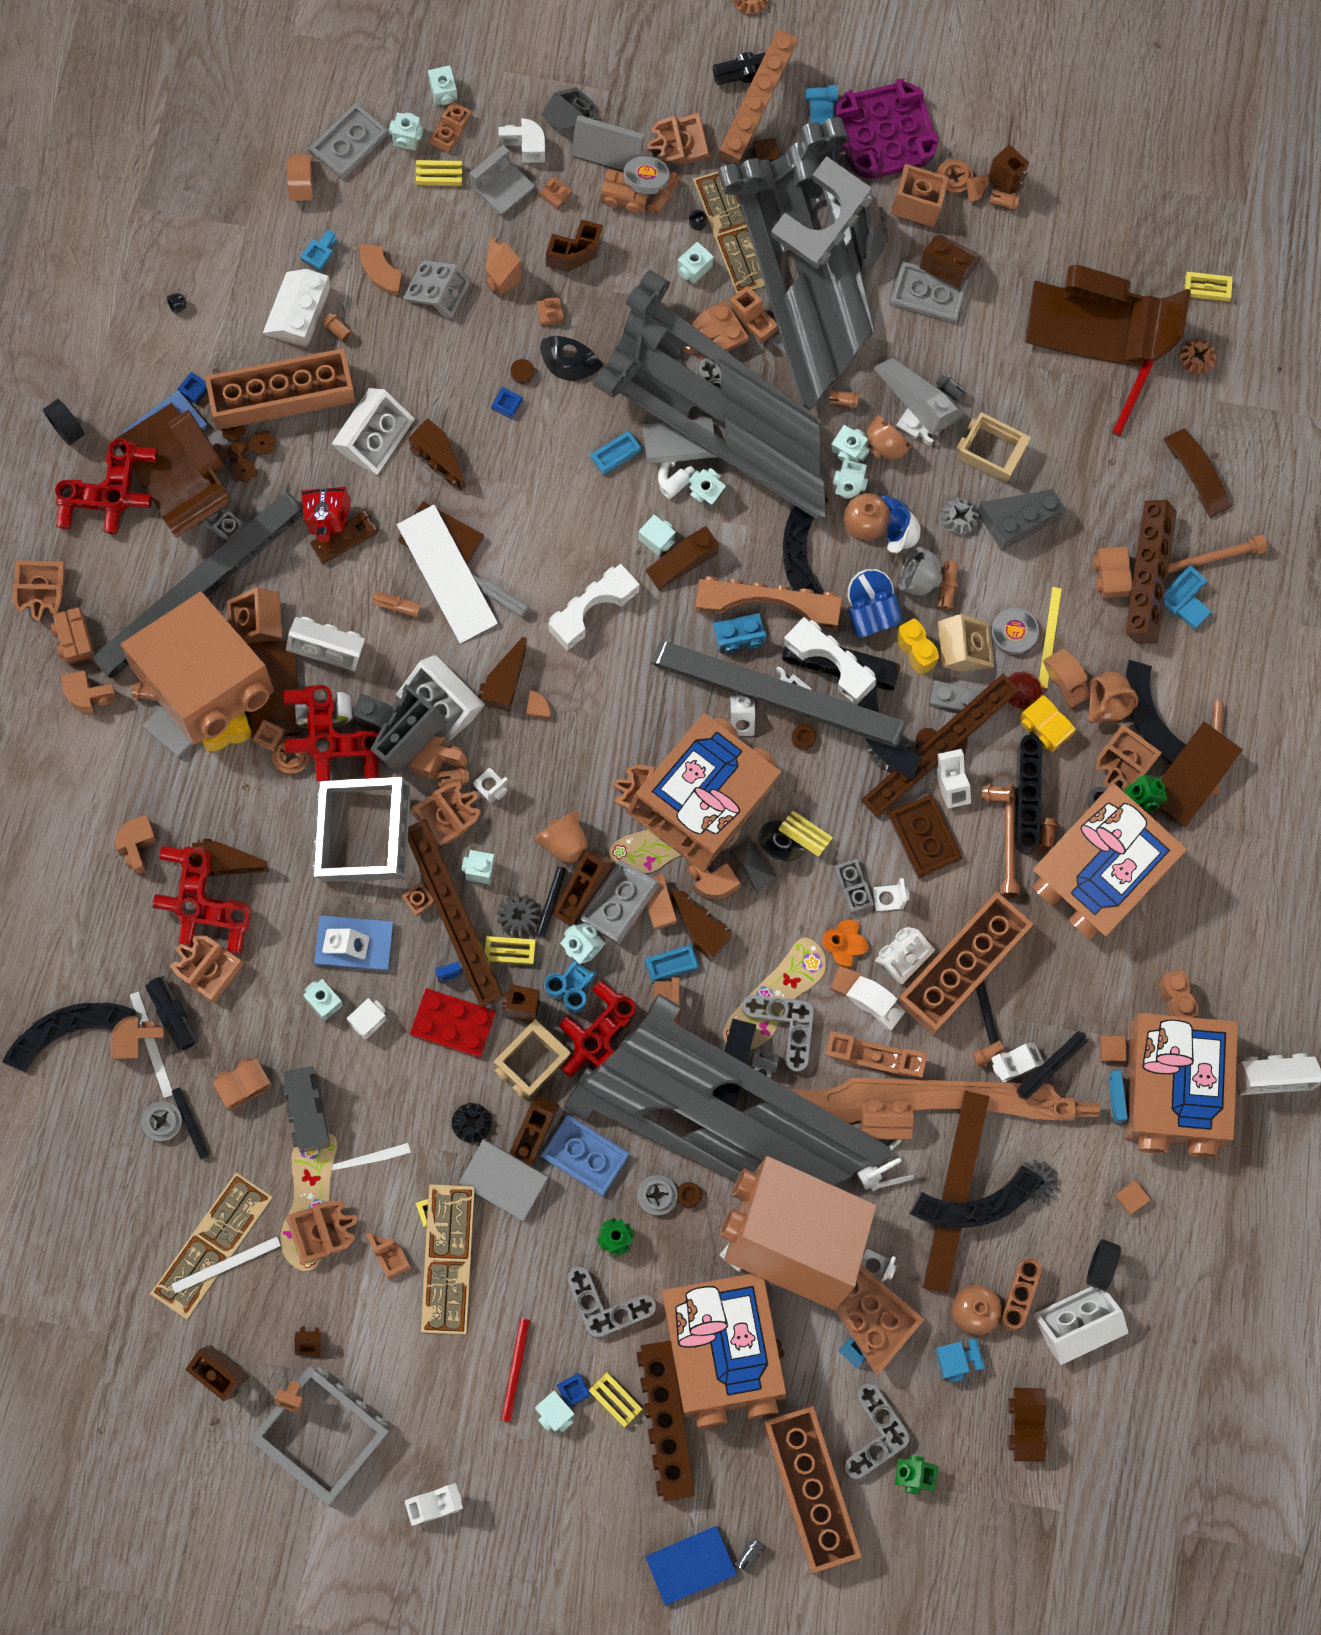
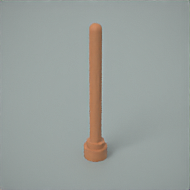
[1168,534,1267,573]
[1000,784,1020,898]

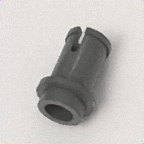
[936,373,966,401]
[734,1538,765,1573]

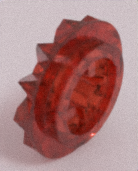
[1008,671,1042,709]

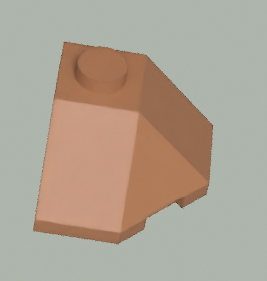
[485,237,522,296]

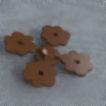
[213,425,276,483]

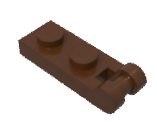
[310,510,380,565]

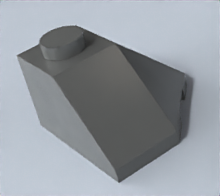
[541,87,599,129]

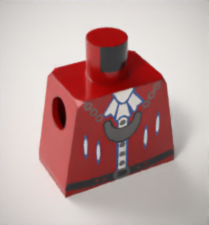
[301,486,351,542]

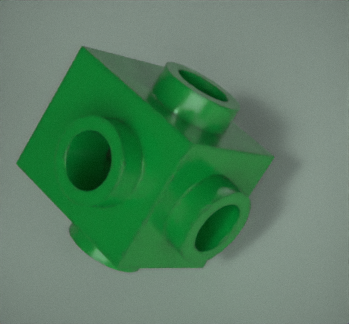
[1125,775,1167,812]
[597,1218,635,1257]
[895,1455,938,1494]

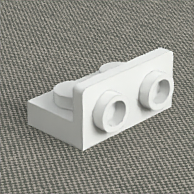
[875,927,935,984]

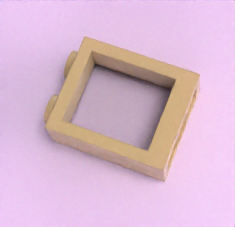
[956,412,1031,484]
[494,1019,571,1100]

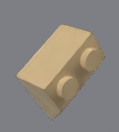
[938,614,995,671]

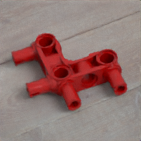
[55,438,158,534]
[283,685,379,782]
[153,846,253,953]
[559,980,636,1078]

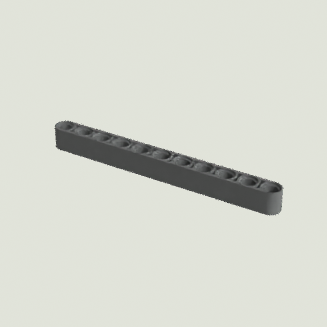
[93,492,304,678]
[651,641,906,747]

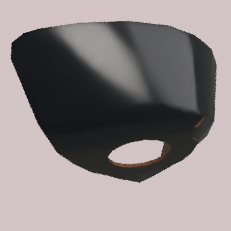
[540,336,602,381]

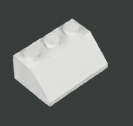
[263,269,331,349]
[332,388,415,475]
[286,617,365,672]
[396,655,485,742]
[1236,1053,1321,1095]
[1033,1286,1128,1365]

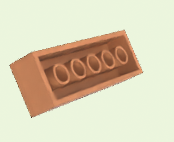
[205,348,356,430]
[897,892,1034,1036]
[762,1406,862,1574]

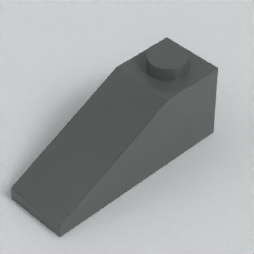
[352,693,394,733]

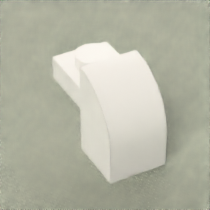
[499,118,545,163]
[936,749,971,808]
[846,976,906,1031]
[991,1042,1044,1083]
[405,1483,463,1526]

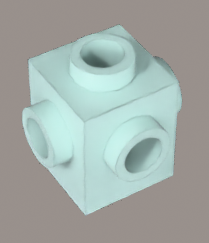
[389,112,424,151]
[832,425,870,463]
[833,459,868,499]
[689,468,726,505]
[560,923,606,964]

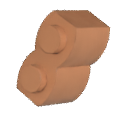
[1093,547,1132,599]
[1159,969,1198,1018]
[212,1058,272,1112]

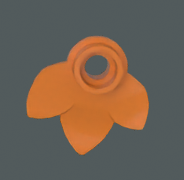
[822,920,869,968]

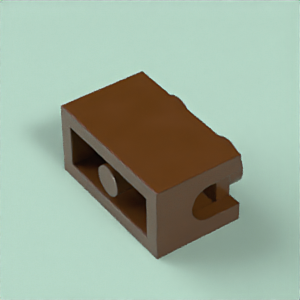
[989,144,1029,194]
[502,984,540,1023]
[185,1345,250,1401]

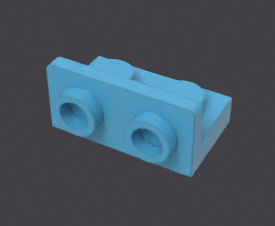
[713,613,767,653]

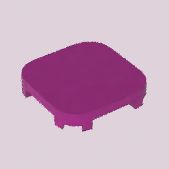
[835,78,938,178]

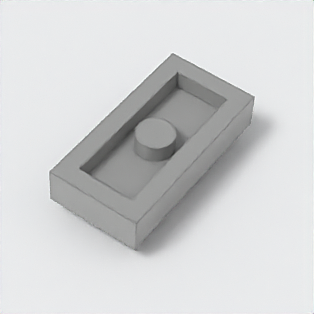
[929,680,981,712]

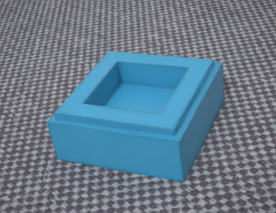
[1177,596,1211,630]

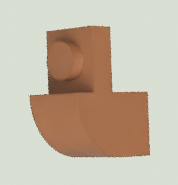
[287,153,313,201]
[730,286,779,343]
[1043,649,1090,708]
[61,670,117,714]
[408,736,468,781]
[115,815,157,875]
[687,861,741,901]
[110,1016,163,1059]

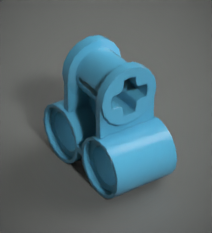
[544,960,597,1014]

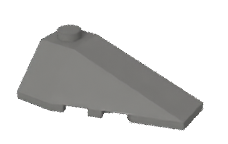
[874,358,967,435]

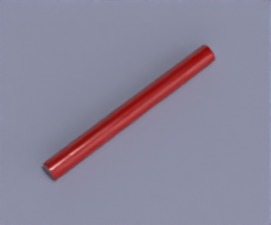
[1112,359,1154,436]
[501,1318,530,1422]

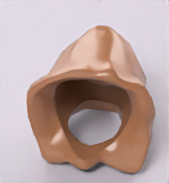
[1088,671,1138,723]
[534,811,587,864]

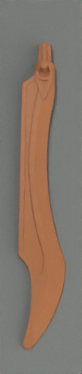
[790,1077,1100,1123]

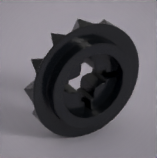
[451,1102,492,1143]

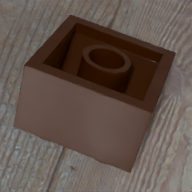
[919,235,982,289]

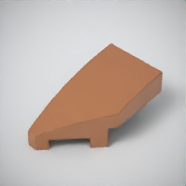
[366,1233,411,1280]

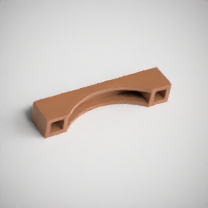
[718,29,798,166]
[695,576,842,630]

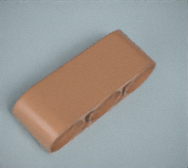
[1000,1258,1041,1331]

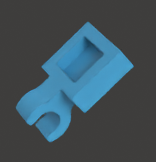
[300,230,337,272]

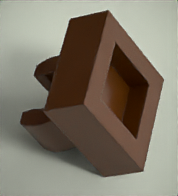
[294,1326,322,1357]

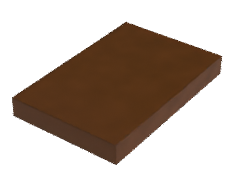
[398,501,484,565]
[887,794,962,879]

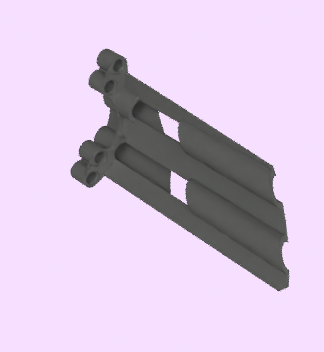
[718,117,875,410]
[593,270,826,520]
[564,994,891,1185]

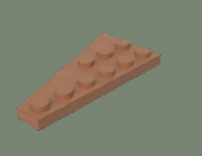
[836,1265,924,1376]

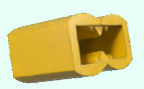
[897,619,939,675]
[1020,695,1076,753]
[202,712,252,751]

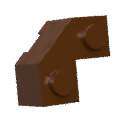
[546,219,603,272]
[1008,1388,1047,1462]

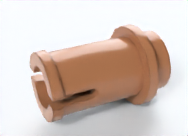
[990,189,1020,211]
[322,312,352,342]
[829,389,859,410]
[132,681,157,701]
[436,767,469,787]
[982,784,1014,803]
[1038,818,1058,849]
[973,1040,1006,1067]

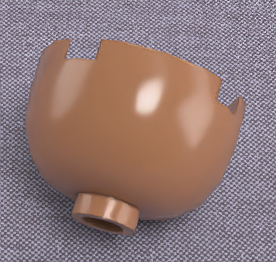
[867,415,913,460]
[843,493,890,542]
[951,1285,1002,1336]

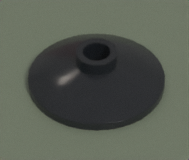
[758,821,805,861]

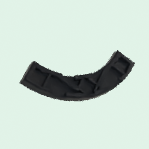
[782,497,828,595]
[857,656,922,780]
[1125,660,1186,764]
[2,1003,136,1073]
[909,1165,1043,1228]

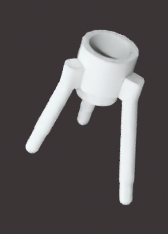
[857,1140,914,1191]

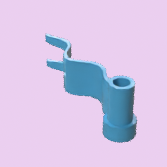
[805,85,838,162]

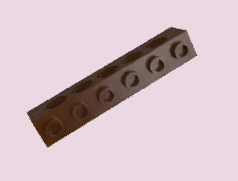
[1125,500,1177,643]
[636,1341,695,1502]

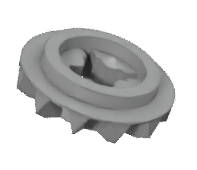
[941,497,979,535]
[141,1101,182,1142]
[637,1175,677,1216]

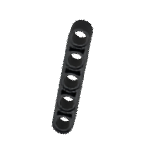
[782,646,901,690]
[1015,734,1042,855]
[712,1018,756,1108]

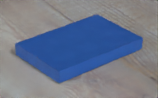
[645,1526,737,1605]

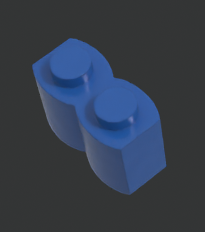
[847,591,903,638]

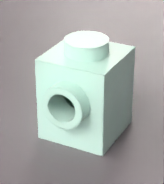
[428,66,457,106]
[677,242,714,284]
[638,515,676,557]
[462,850,495,885]
[303,979,343,1022]
[535,1391,574,1433]

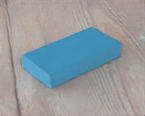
[590,430,642,476]
[1163,565,1208,616]
[644,944,699,983]
[1108,1070,1128,1124]

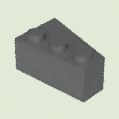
[977,489,1065,551]
[370,684,447,775]
[282,1066,330,1153]

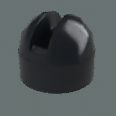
[689,209,707,230]
[167,293,186,314]

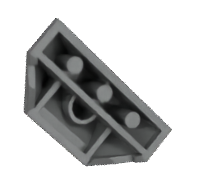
[851,195,888,275]

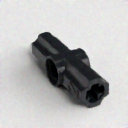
[712,52,766,85]
[145,976,198,1052]

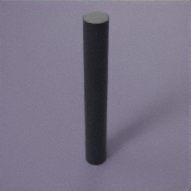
[535,866,567,938]
[976,981,999,1045]
[171,1088,209,1160]

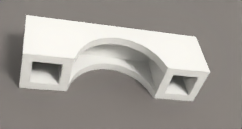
[548,564,640,651]
[784,617,876,705]

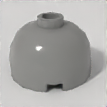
[898,546,943,595]

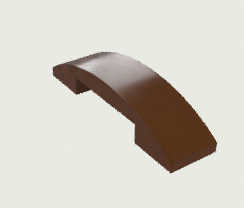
[1163,428,1231,518]

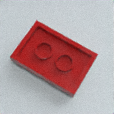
[410,988,496,1059]

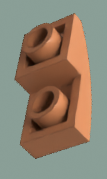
[429,102,472,153]
[647,874,678,930]
[401,882,435,916]

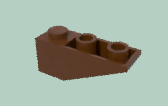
[408,418,465,490]
[671,888,731,962]

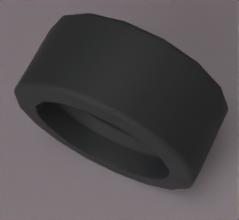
[43,399,85,445]
[1086,1239,1121,1291]

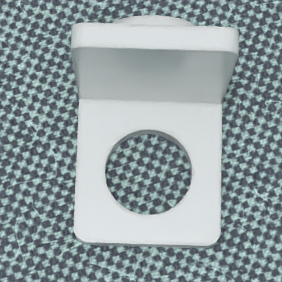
[730,695,755,736]
[473,768,509,803]
[873,878,909,912]
[322,929,369,960]
[861,1249,897,1283]

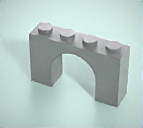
[771,156,873,269]

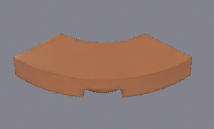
[360,243,402,295]

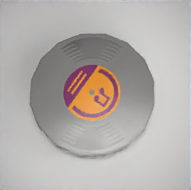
[623,156,670,194]
[991,608,1039,655]

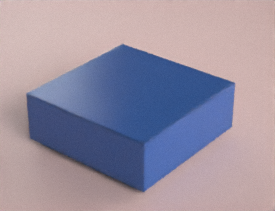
[177,372,208,405]
[491,387,523,419]
[435,961,462,983]
[557,1373,591,1408]

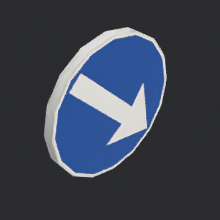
[847,569,894,606]

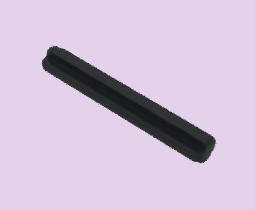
[1016,1031,1088,1100]

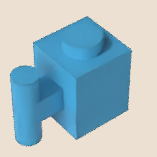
[934,1338,985,1383]

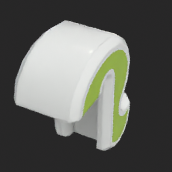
[295,692,352,728]

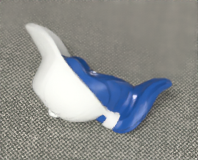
[882,495,921,553]

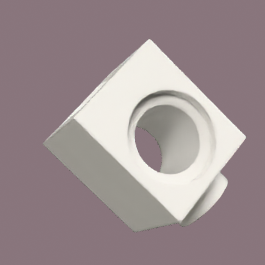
[347,998,387,1040]

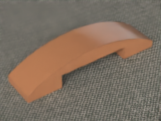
[825,1031,928,1078]

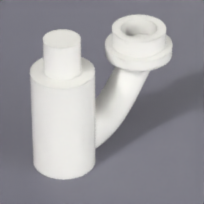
[658,461,695,499]

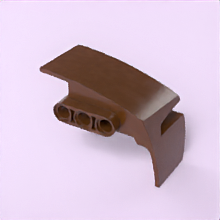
[1025,265,1191,366]
[114,403,232,538]

